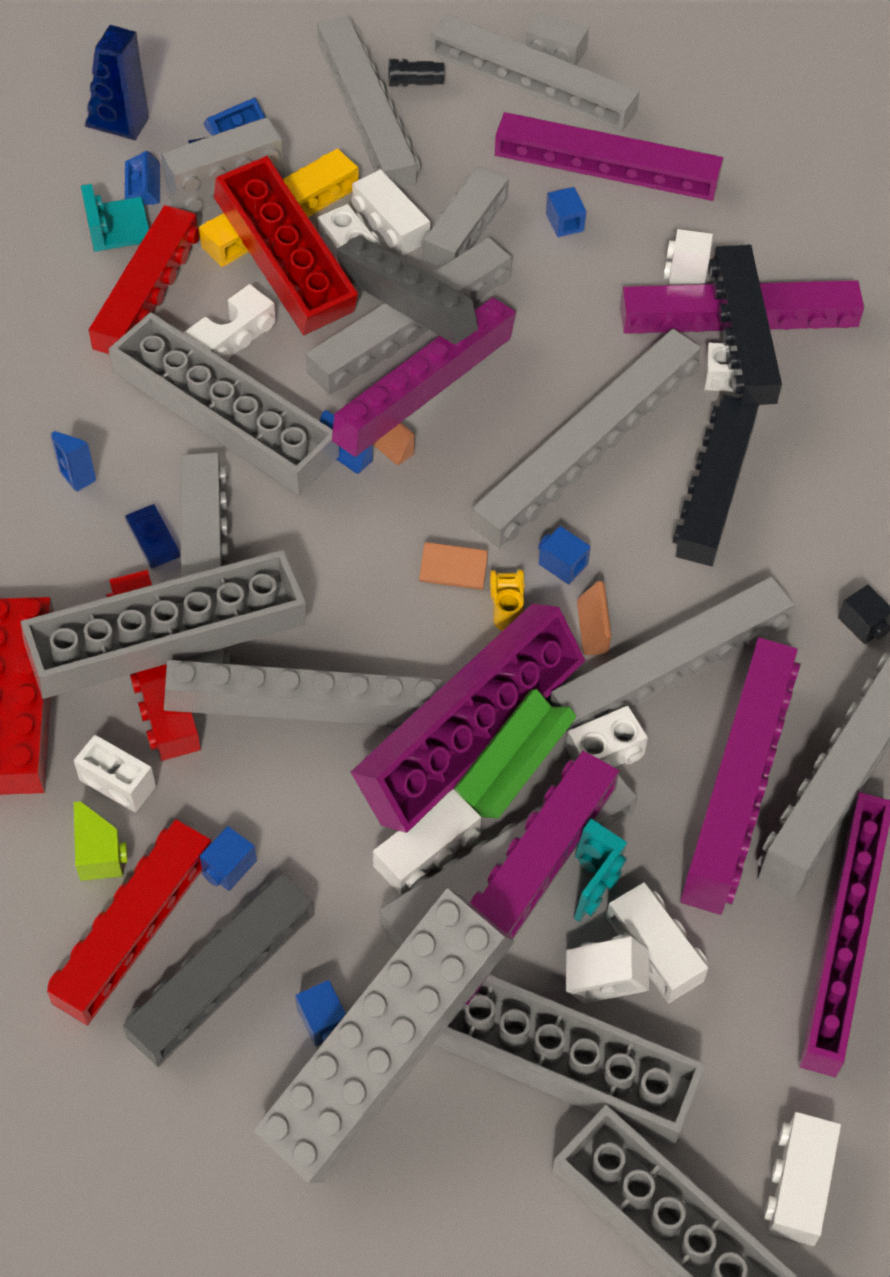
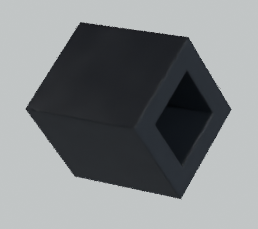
[838,584,890,645]

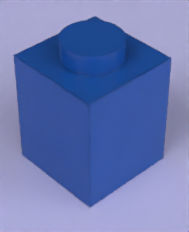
[546,187,586,238]
[538,526,591,585]
[199,826,257,891]
[295,980,346,1046]

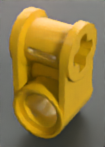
[490,569,524,631]

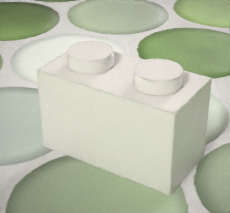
[663,229,713,285]
[566,935,649,1004]

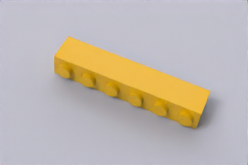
[199,148,359,267]

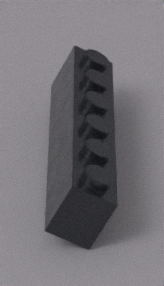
[708,245,782,406]
[672,394,759,567]

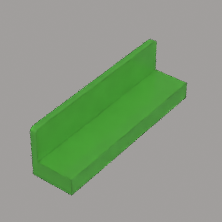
[455,689,577,818]

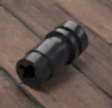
[388,58,445,87]

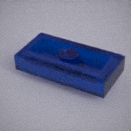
[125,504,180,569]

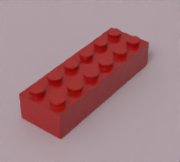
[214,156,358,336]
[0,597,54,795]

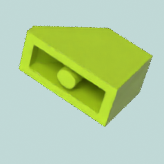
[73,801,129,881]

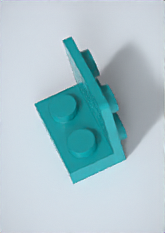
[80,184,149,252]
[574,819,627,923]

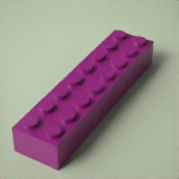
[350,603,586,833]
[680,637,801,915]

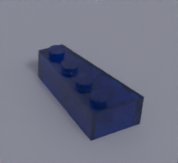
[85,25,149,141]

